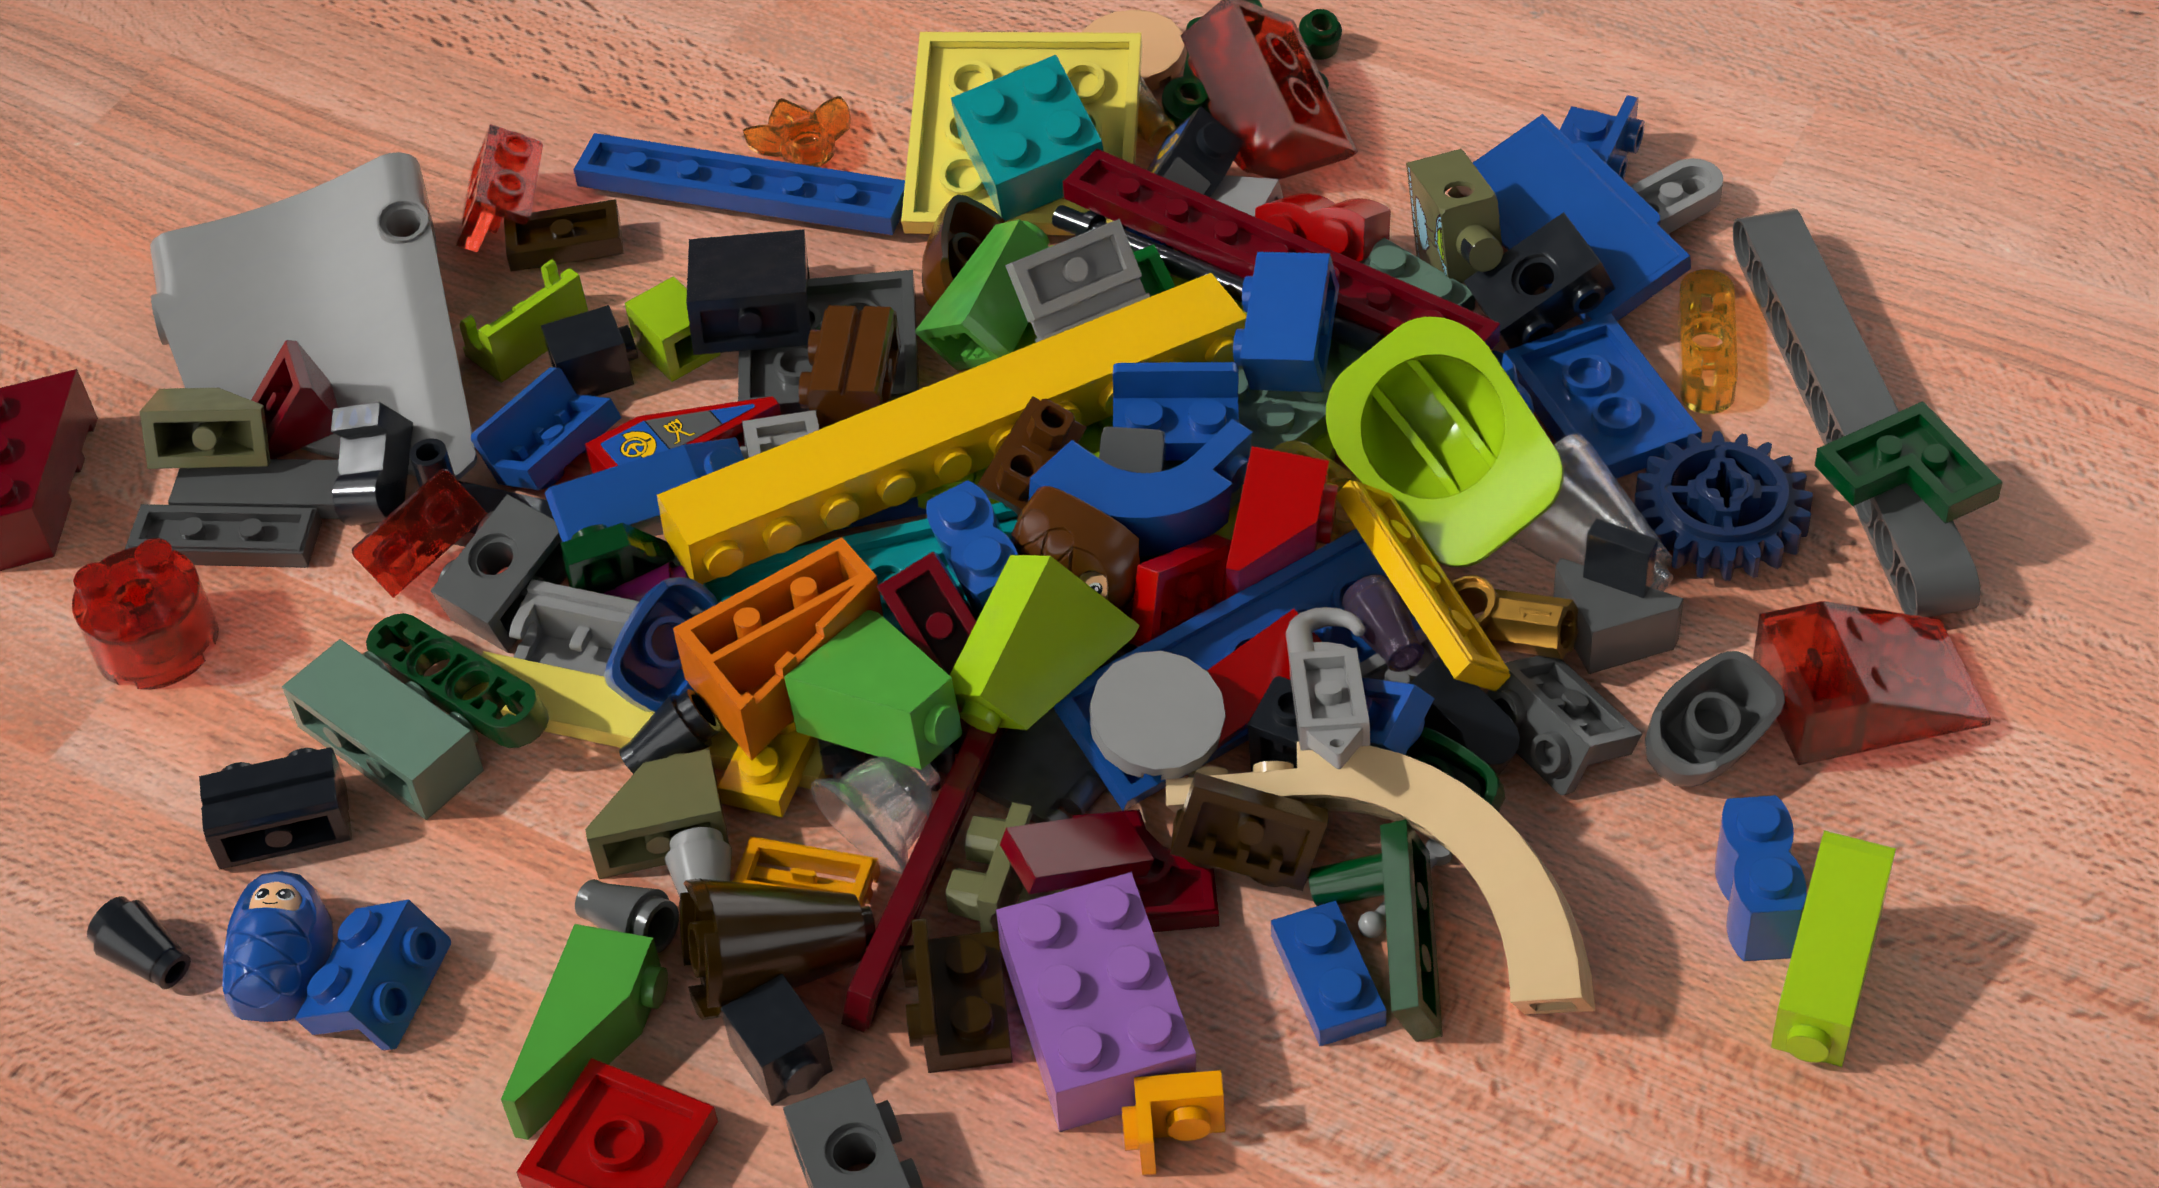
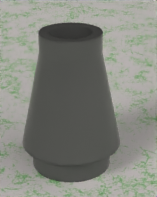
[575,879,679,953]

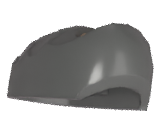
[1645,651,1785,787]

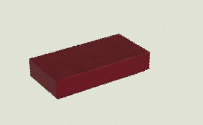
[1000,811,1154,894]

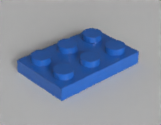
[1504,314,1702,488]

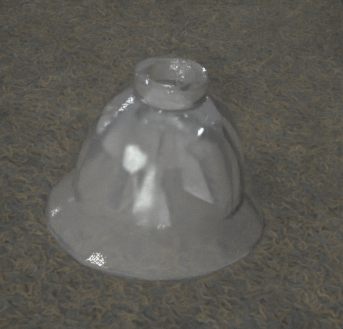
[811,756,941,874]

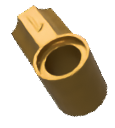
[1451,575,1578,659]

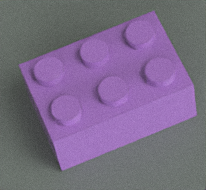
[996,872,1196,1132]

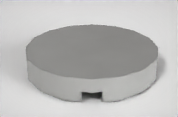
[1089,651,1225,780]

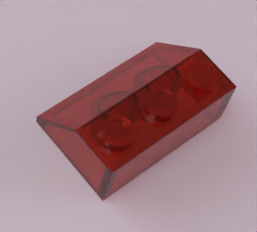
[1180,0,1358,180]

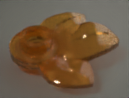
[743,96,851,167]

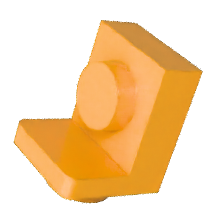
[1122,1070,1226,1175]

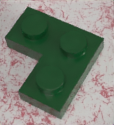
[1814,401,2002,524]

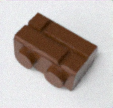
[799,305,901,429]

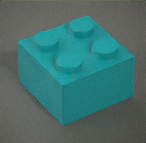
[951,55,1103,221]

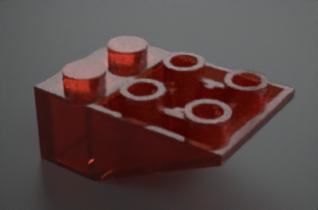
[1753,601,1991,765]

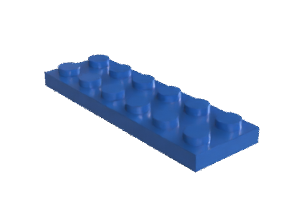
[1053,529,1421,811]

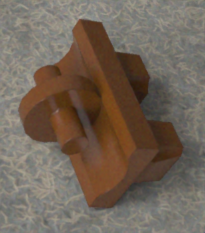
[977,396,1087,516]

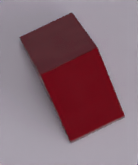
[251,340,338,459]

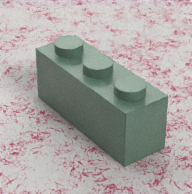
[282,639,484,820]

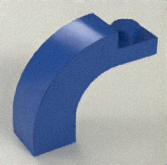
[1029,419,1253,557]

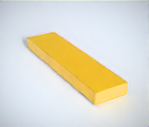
[1337,480,1511,692]

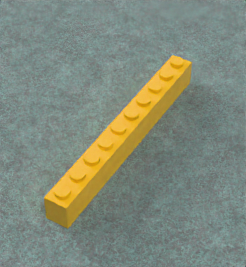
[657,273,1247,584]

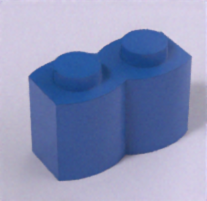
[926,480,1018,618]
[1715,795,1807,961]

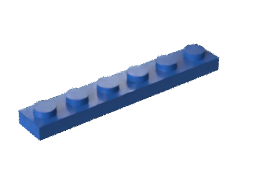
[573,133,905,235]

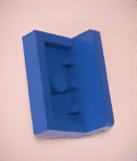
[471,367,622,490]
[295,899,451,1051]

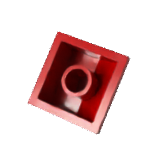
[1226,446,1339,599]

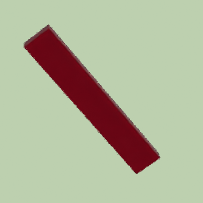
[841,726,1006,1033]

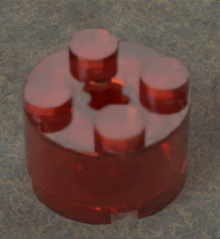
[72,538,219,690]

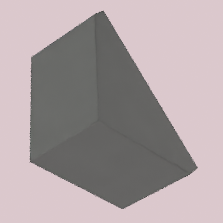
[1553,558,1684,674]

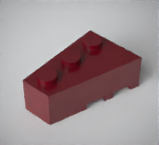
[0,369,98,571]

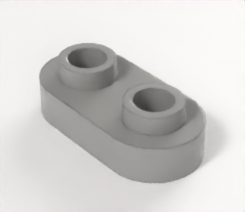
[1630,158,1723,234]

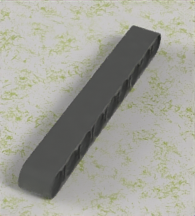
[1733,208,1981,621]

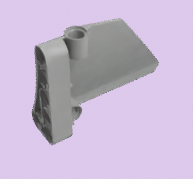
[150,152,477,480]

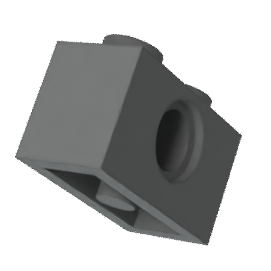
[431,494,567,653]
[783,1078,923,1188]

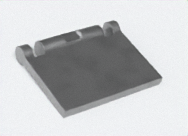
[978,708,1107,823]

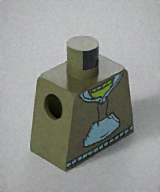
[1406,149,1503,283]

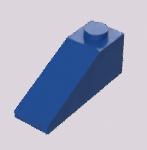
[545,438,744,542]

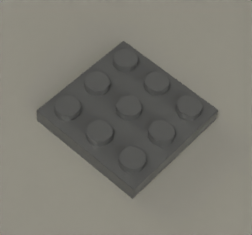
[738,270,919,415]

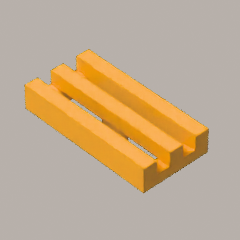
[732,836,881,907]

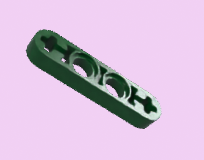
[366,613,549,748]

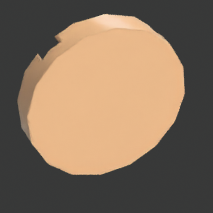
[1082,9,1185,94]

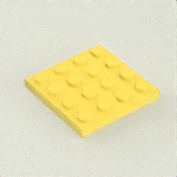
[901,32,1143,235]

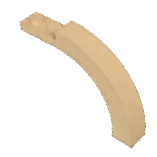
[1166,742,1596,1015]

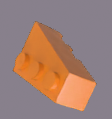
[673,537,883,761]

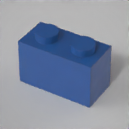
[1233,252,1339,392]

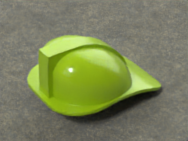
[1326,317,1564,567]

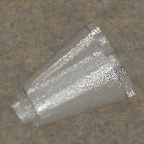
[1510,433,1674,592]

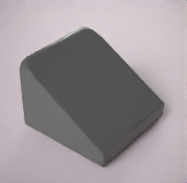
[1099,427,1166,473]

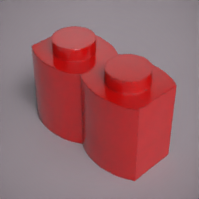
[1255,193,1391,262]

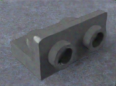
[1487,656,1642,795]

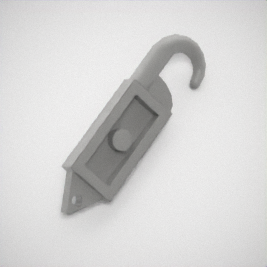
[1286,607,1370,769]

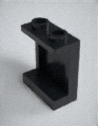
[686,229,811,355]

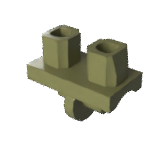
[946,802,1064,941]

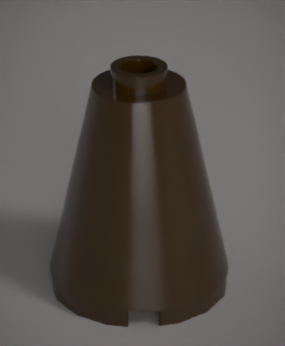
[679,878,876,1020]

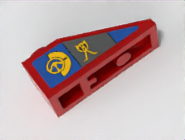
[585,396,781,474]

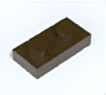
[504,199,624,272]

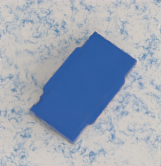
[1473,114,1691,323]

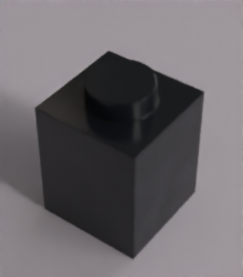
[541,305,638,396]
[720,974,833,1106]

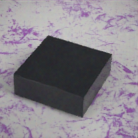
[1583,518,1658,598]

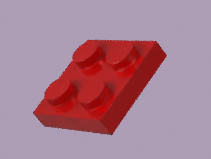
[516,1058,718,1188]

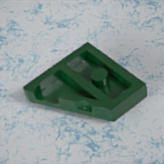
[561,523,681,594]

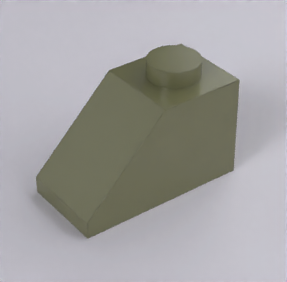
[140,387,271,469]
[585,749,730,879]

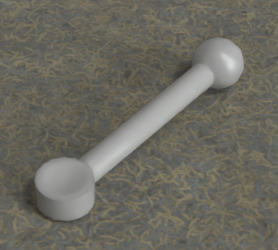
[1358,839,1452,938]

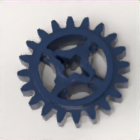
[1633,431,1813,581]

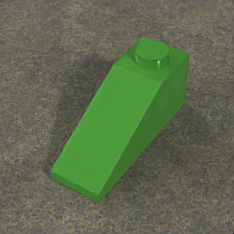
[501,924,668,1140]

